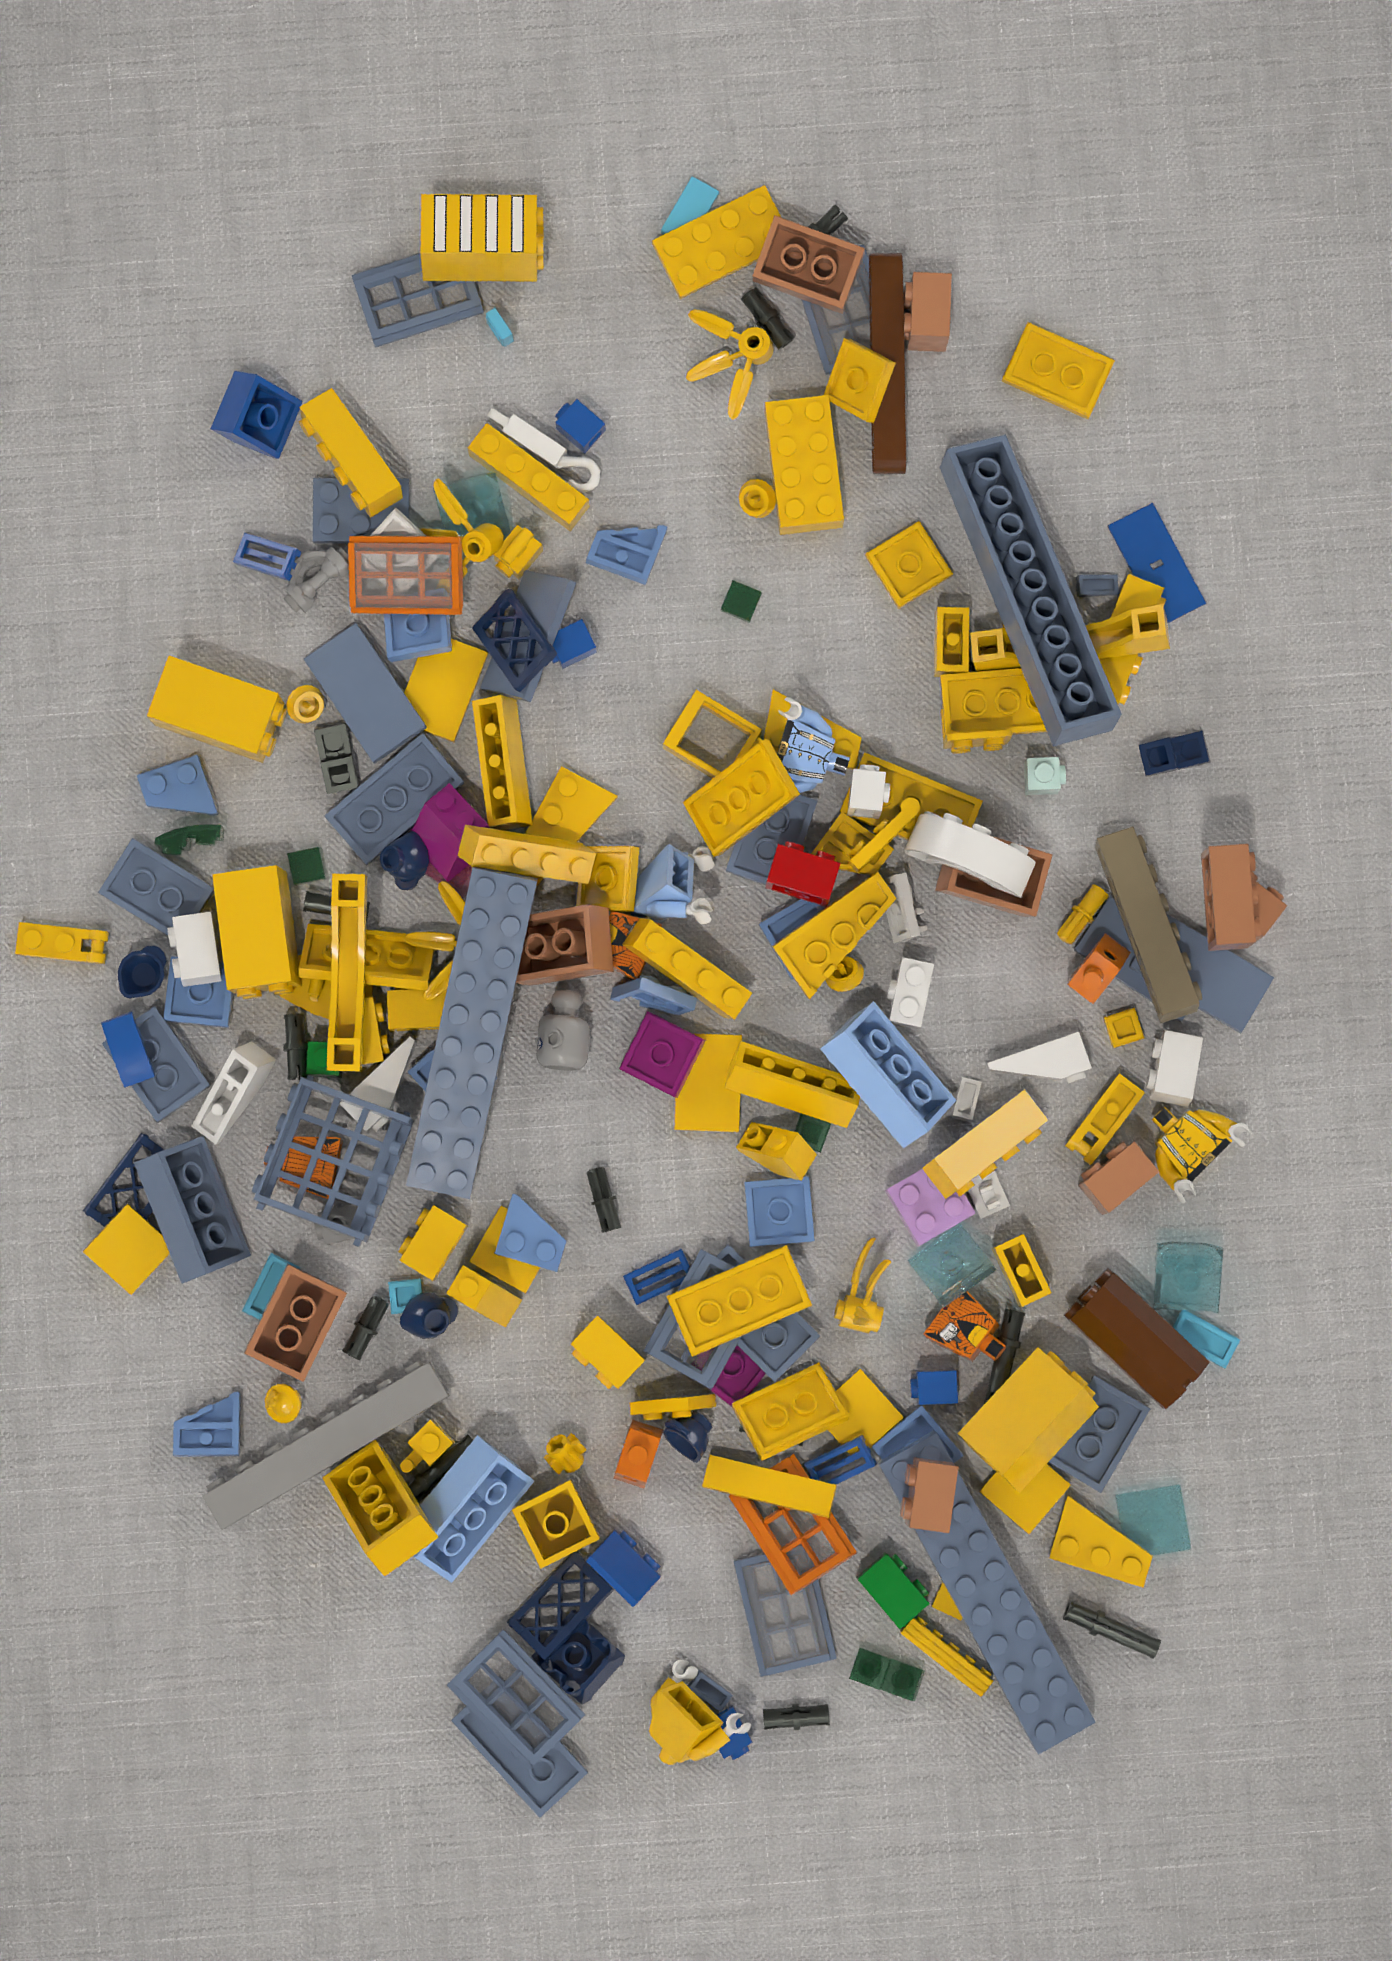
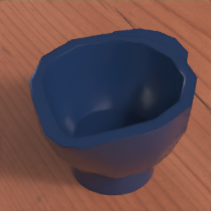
[380,831,429,891]
[118,946,167,999]
[400,1293,458,1339]
[663,1411,712,1463]

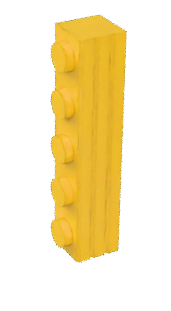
[900,1616,993,1697]

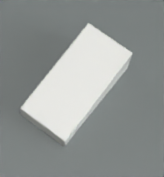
[952,1077,982,1123]

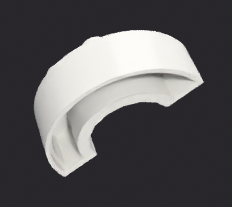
[904,811,1036,898]

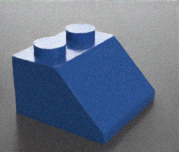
[210,371,303,459]
[586,1529,661,1607]

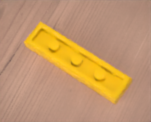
[702,1455,837,1518]

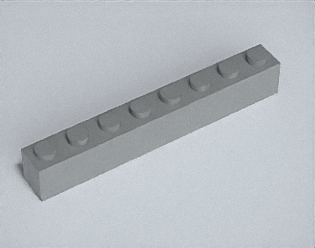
[202,1360,450,1530]

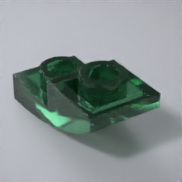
[154,824,225,856]
[849,1648,926,1701]

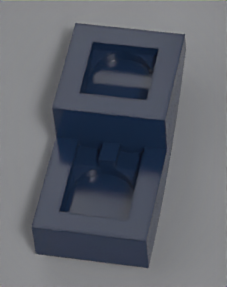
[1138,730,1211,776]

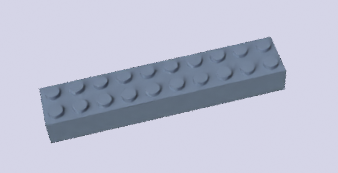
[939,434,1122,747]
[406,867,538,1199]
[877,1430,1096,1755]

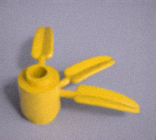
[686,309,774,420]
[420,478,504,594]
[404,881,465,1000]
[834,1237,891,1334]

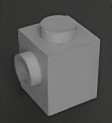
[314,1204,358,1245]

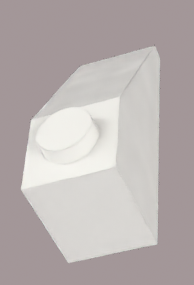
[985,1032,1092,1084]
[340,1037,416,1133]
[192,1041,276,1145]

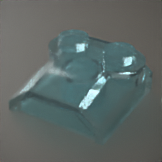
[433,472,511,543]
[1153,1241,1223,1313]

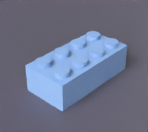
[820,1001,956,1148]
[413,1435,534,1583]

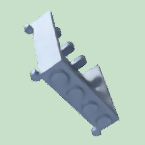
[252,1075,414,1247]

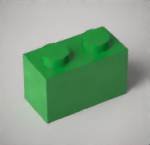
[856,1552,929,1629]

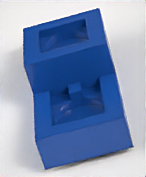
[101,1011,155,1088]

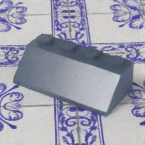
[134,1136,251,1284]

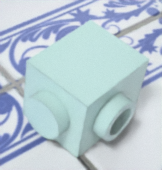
[1024,757,1066,795]

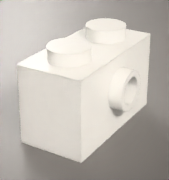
[847,765,890,819]
[167,912,222,987]
[887,957,934,1030]
[1146,1030,1203,1107]

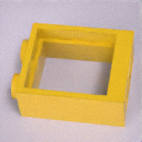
[663,689,762,779]

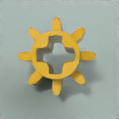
[544,1433,586,1475]

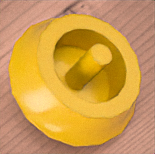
[739,479,776,518]
[286,685,324,724]
[825,956,864,992]
[265,1384,302,1423]

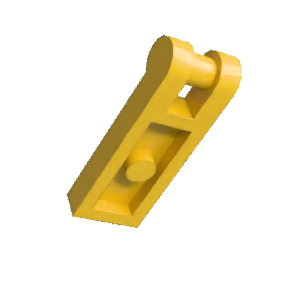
[849,797,920,873]
[15,922,109,964]
[1065,1073,1145,1165]

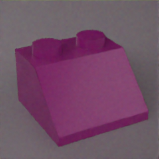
[412,783,490,882]

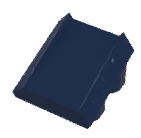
[531,1609,625,1705]

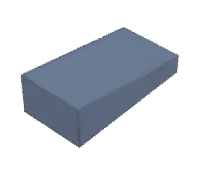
[1076,575,1119,597]
[687,1670,733,1712]

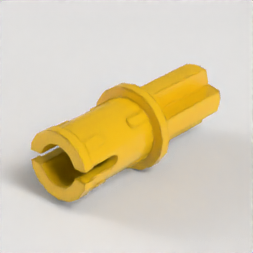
[1057,884,1109,944]

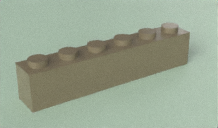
[1095,827,1202,1024]

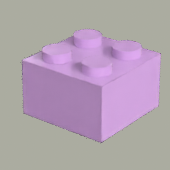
[885,1169,976,1247]

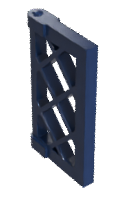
[472,589,557,692]
[82,1133,164,1227]
[506,1551,614,1661]

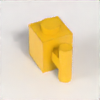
[493,525,543,580]
[400,1419,455,1473]

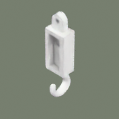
[486,408,600,493]

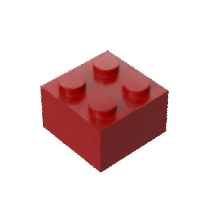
[765,841,841,907]

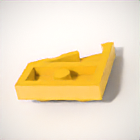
[811,812,894,876]
[629,1394,716,1420]

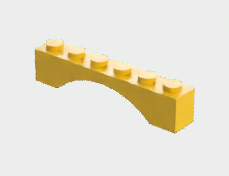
[970,605,1170,672]
[327,873,367,1072]

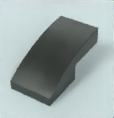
[314,723,359,794]

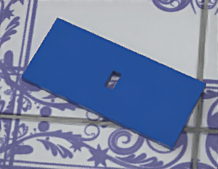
[1107,503,1206,624]

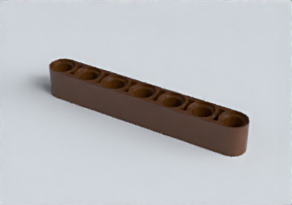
[869,253,906,474]

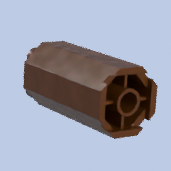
[1063,1268,1210,1410]

